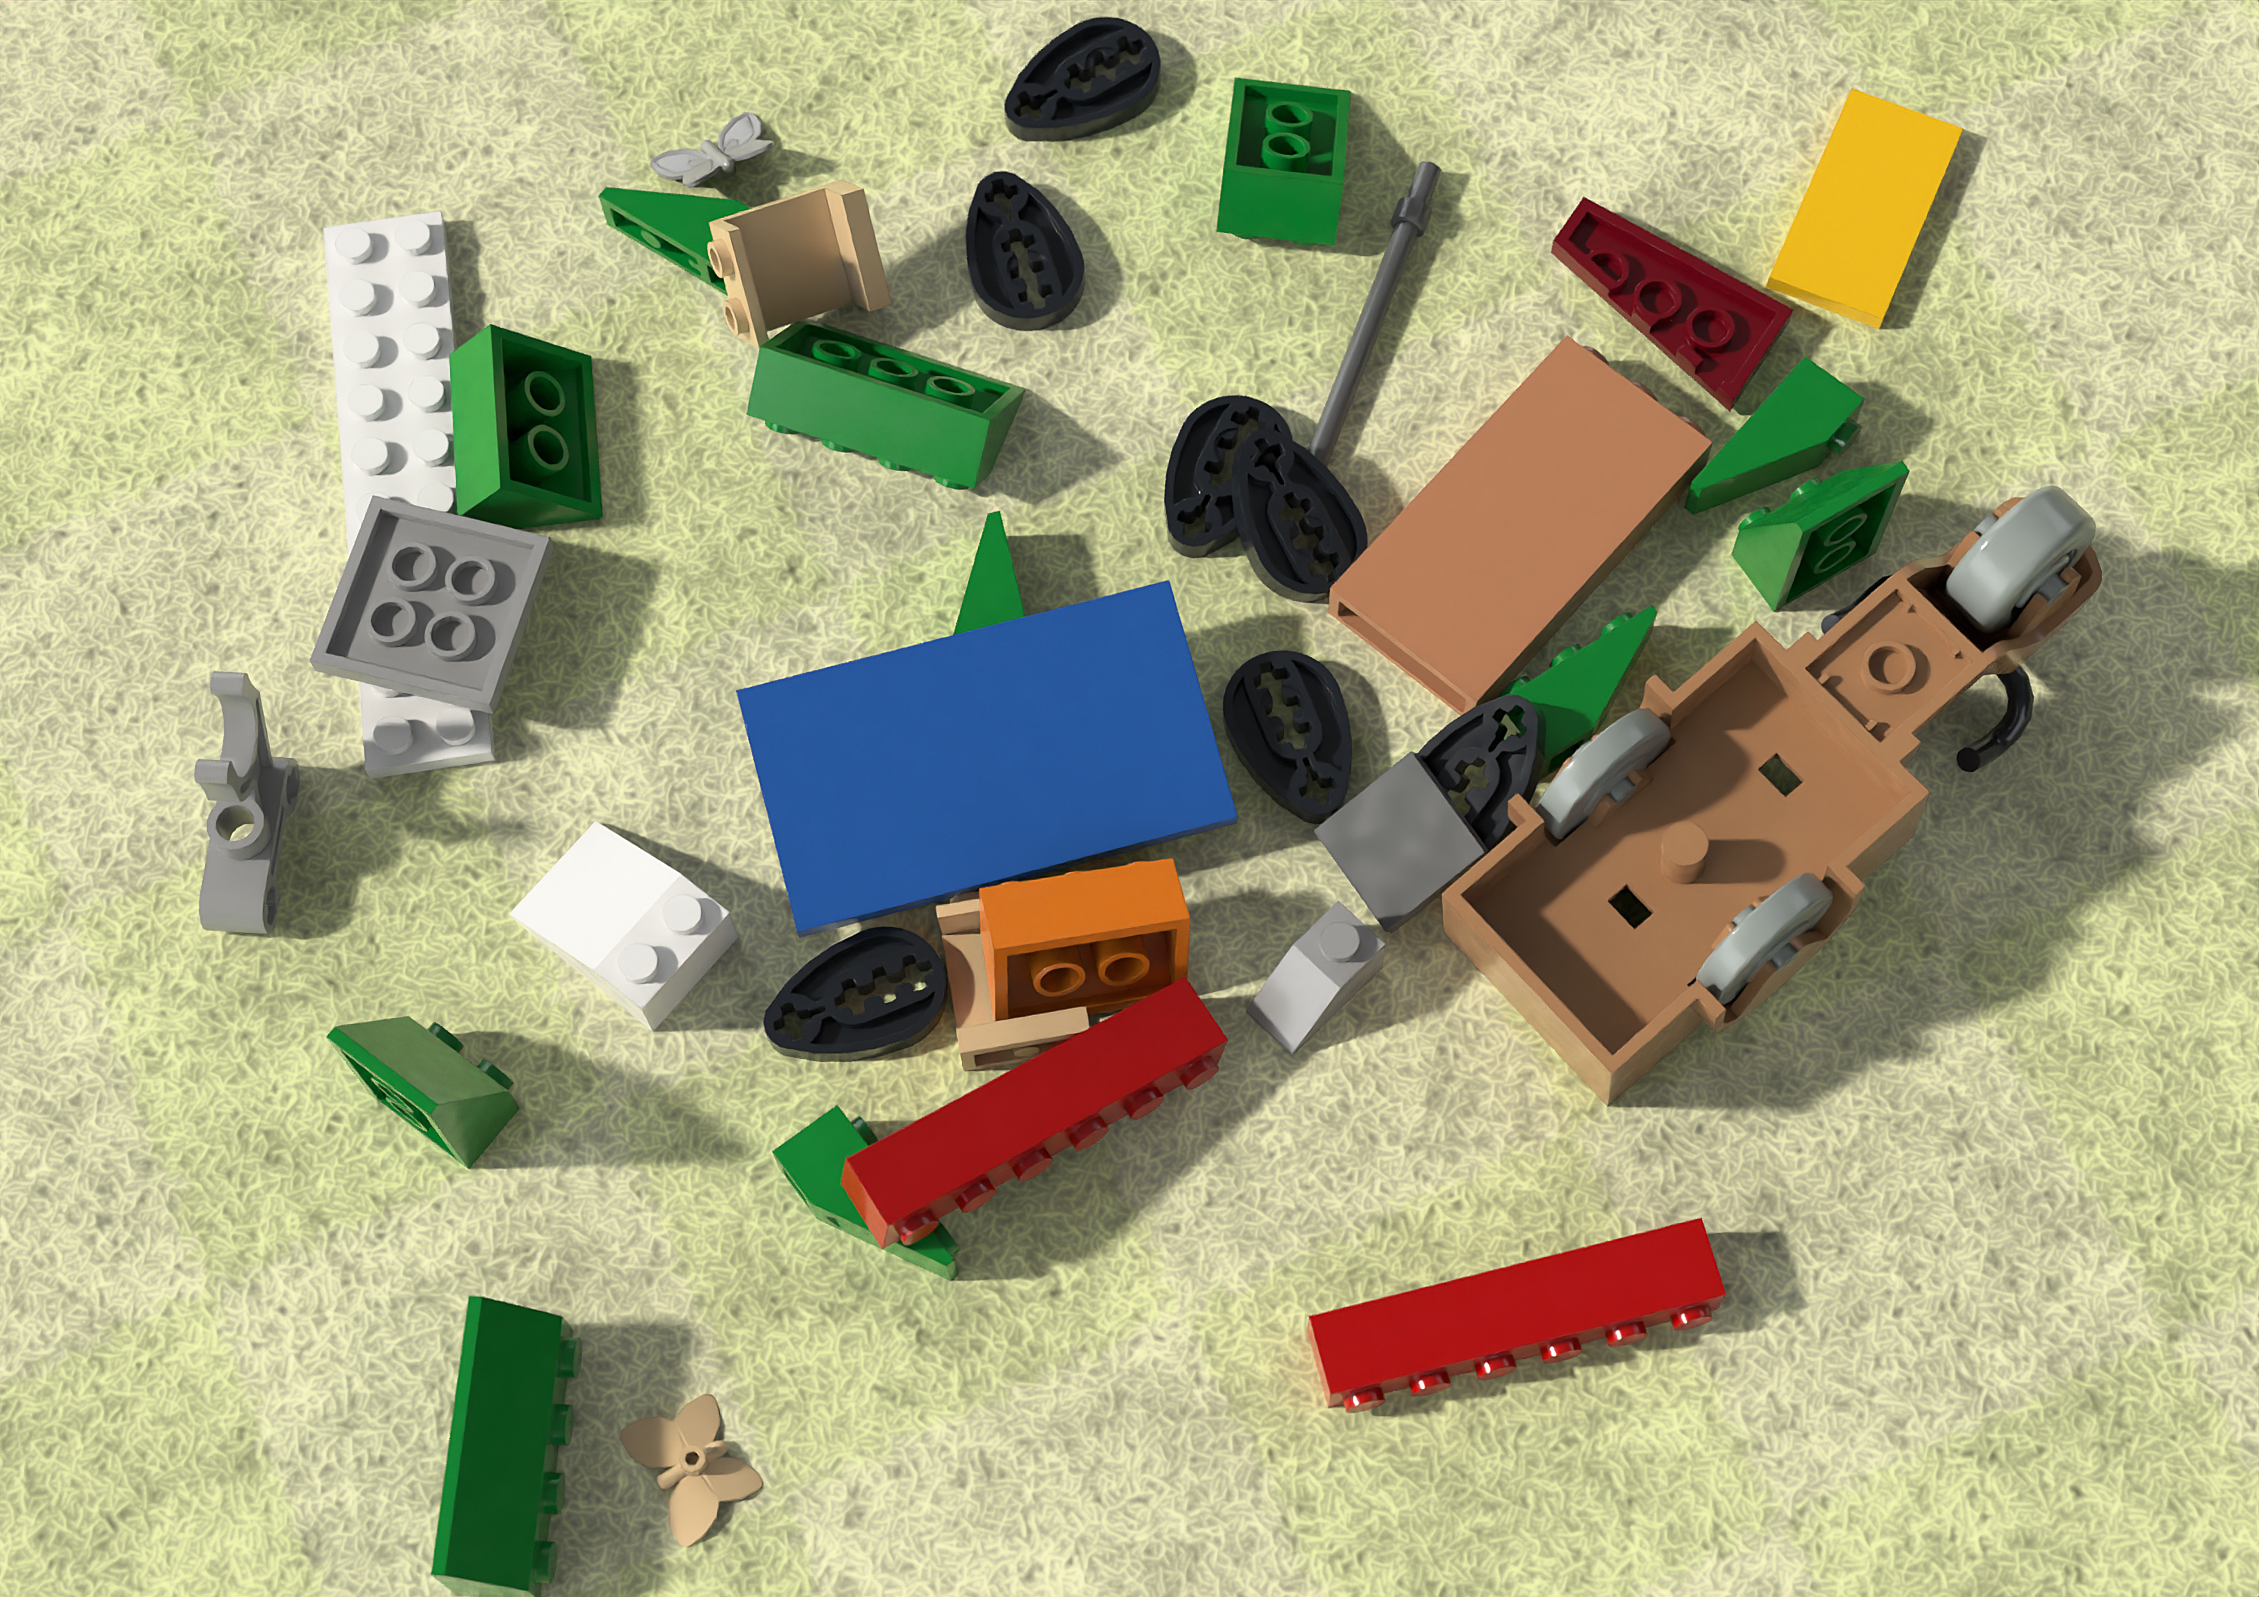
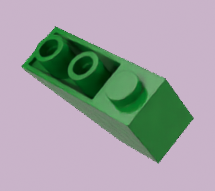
[1497,605,1658,782]
[772,1105,960,1281]

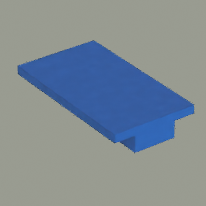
[736,580,1238,938]

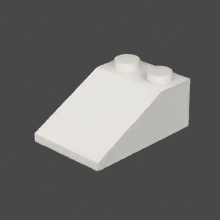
[509,821,739,1032]

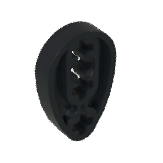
[1004,17,1161,142]
[965,171,1085,331]
[1164,395,1293,558]
[1231,428,1368,602]
[1223,650,1352,825]
[1418,695,1547,851]
[763,926,947,1062]

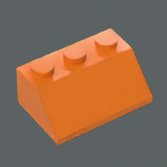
[979,858,1190,1022]

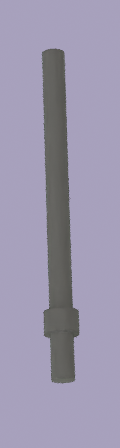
[1308,161,1442,467]

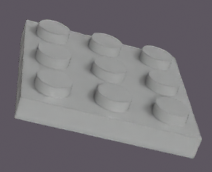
[309,495,554,714]

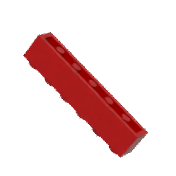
[841,977,1228,1250]
[1307,1218,1726,1413]

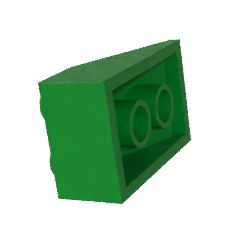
[1216,77,1351,246]
[1731,461,1910,612]
[326,1016,520,1169]

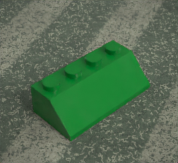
[746,319,1026,490]
[431,1296,582,1597]

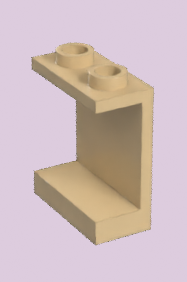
[707,180,892,349]
[936,892,1090,1071]

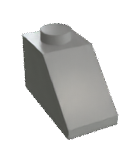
[1246,901,1386,1056]

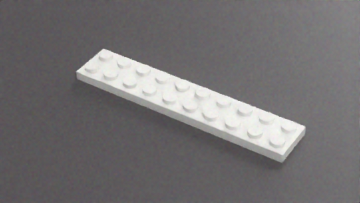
[323,211,495,779]

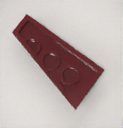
[1551,197,1793,412]

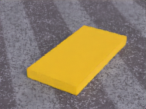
[1766,88,1964,329]

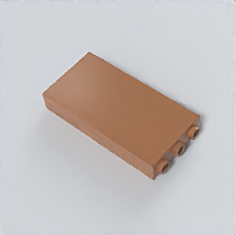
[1328,335,1713,716]

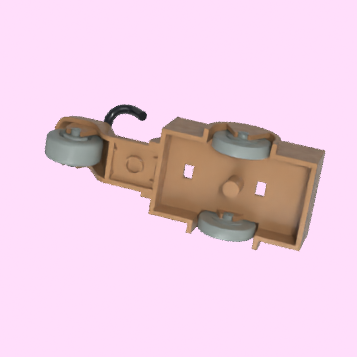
[1441,485,2102,1107]

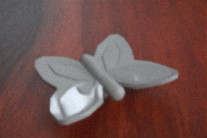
[650,112,775,188]

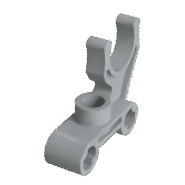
[194,671,300,934]

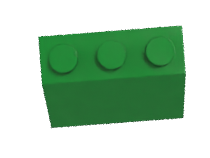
[449,324,603,529]

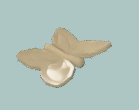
[619,1394,763,1547]

